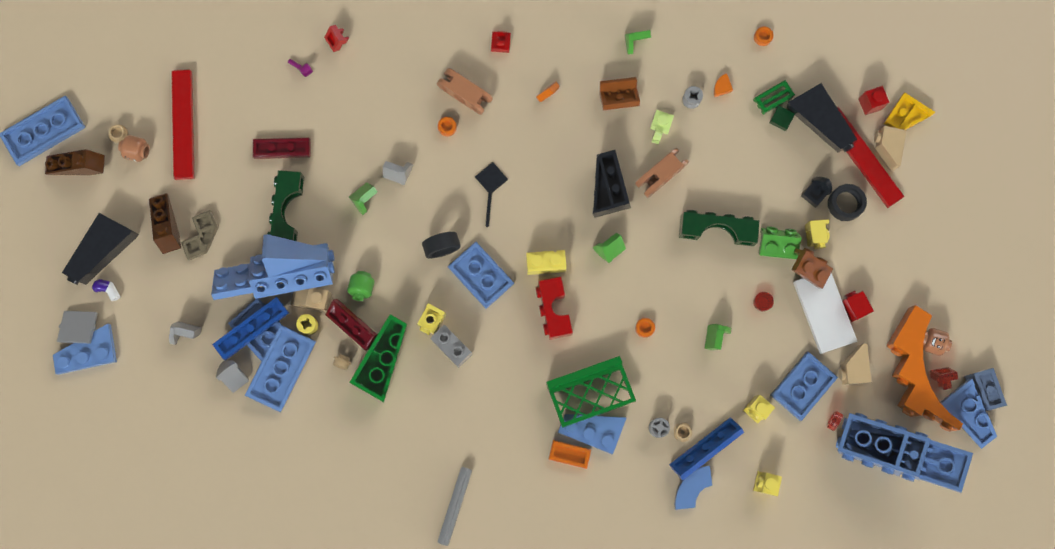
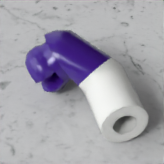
[92,279,120,301]

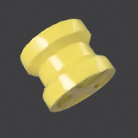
[296,314,319,335]

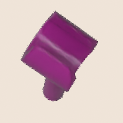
[288,59,313,77]

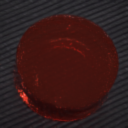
[753,292,774,312]
[827,411,843,431]

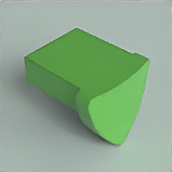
[625,30,651,55]
[349,182,378,215]
[593,233,626,263]
[704,324,732,350]

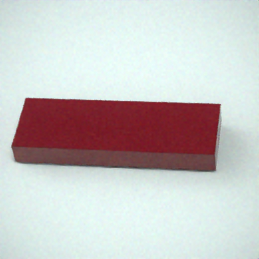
[253,137,311,159]
[325,299,378,351]

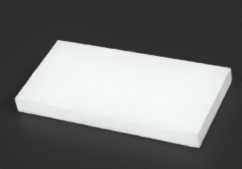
[793,273,858,354]

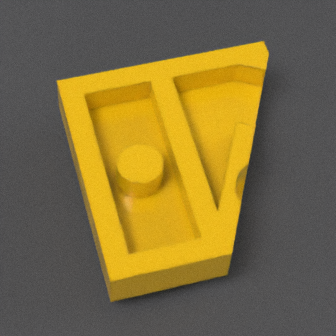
[883,92,935,130]

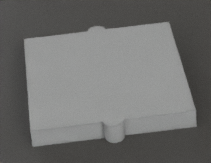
[57,311,98,344]

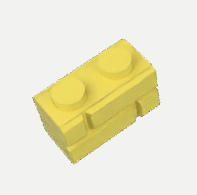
[526,250,566,275]

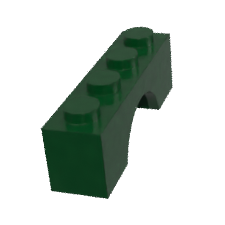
[267,170,305,241]
[679,210,760,247]

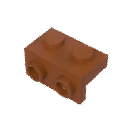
[599,77,640,110]
[791,248,833,289]

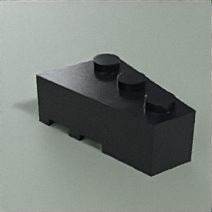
[593,150,631,218]

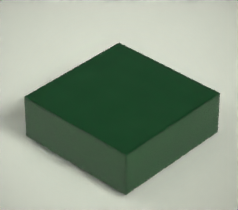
[769,106,795,131]

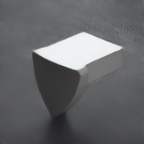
[383,161,413,185]
[169,322,202,345]
[216,360,249,393]

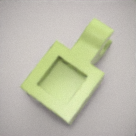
[650,110,674,144]

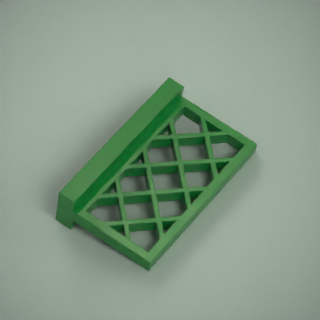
[546,356,636,428]

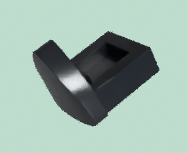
[801,177,832,208]

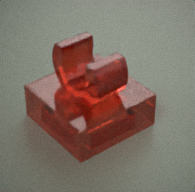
[930,367,958,390]

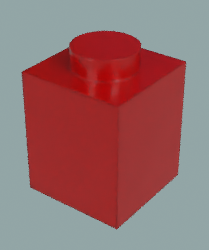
[858,85,890,115]
[842,291,874,322]

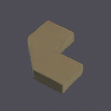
[181,210,218,261]

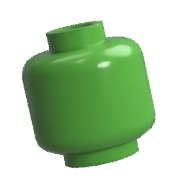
[347,271,375,301]

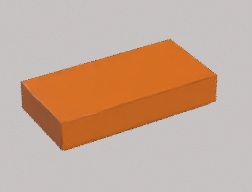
[549,440,591,469]

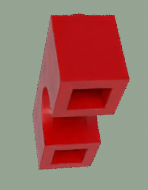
[535,277,573,340]

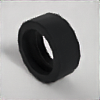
[828,184,867,221]
[422,232,461,259]

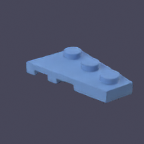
[53,324,117,375]
[940,378,997,449]
[558,414,626,454]

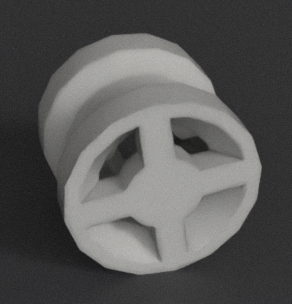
[682,86,703,109]
[649,418,670,438]

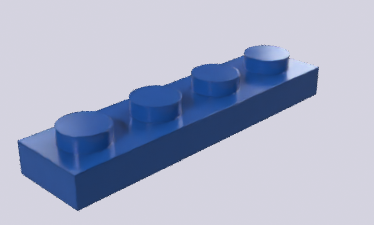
[212,297,289,360]
[669,417,744,481]

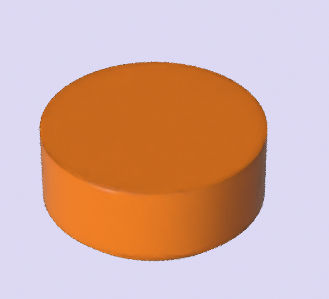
[754,26,774,46]
[438,117,457,137]
[635,318,655,338]

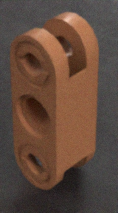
[436,68,493,115]
[635,148,689,198]

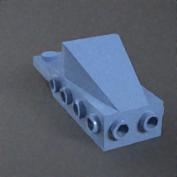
[211,234,335,300]
[836,413,973,493]

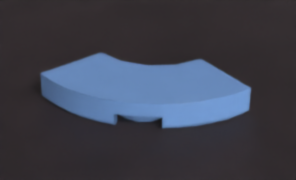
[674,466,712,510]

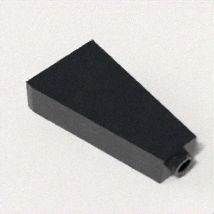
[787,83,857,153]
[62,213,139,285]

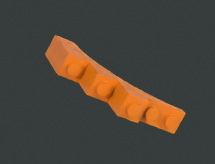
[887,305,963,432]

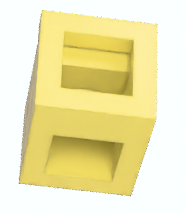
[805,219,830,249]
[417,303,446,335]
[743,395,775,424]
[753,471,782,496]

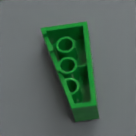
[349,314,407,402]

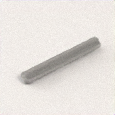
[438,467,472,546]

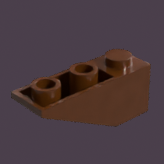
[45,149,105,175]
[149,193,181,254]

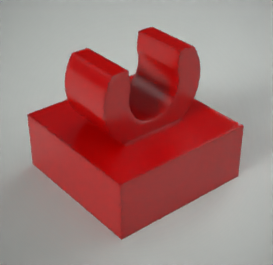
[324,25,349,52]
[491,31,511,53]

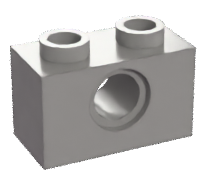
[430,325,473,368]

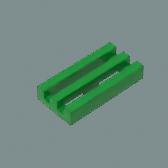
[753,80,795,115]

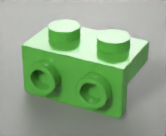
[759,227,802,259]

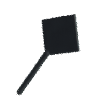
[475,162,508,227]

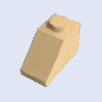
[874,126,907,171]
[290,288,332,312]
[839,343,872,385]

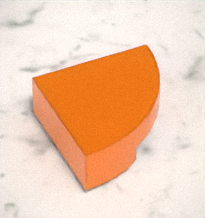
[714,73,733,97]
[536,81,560,102]

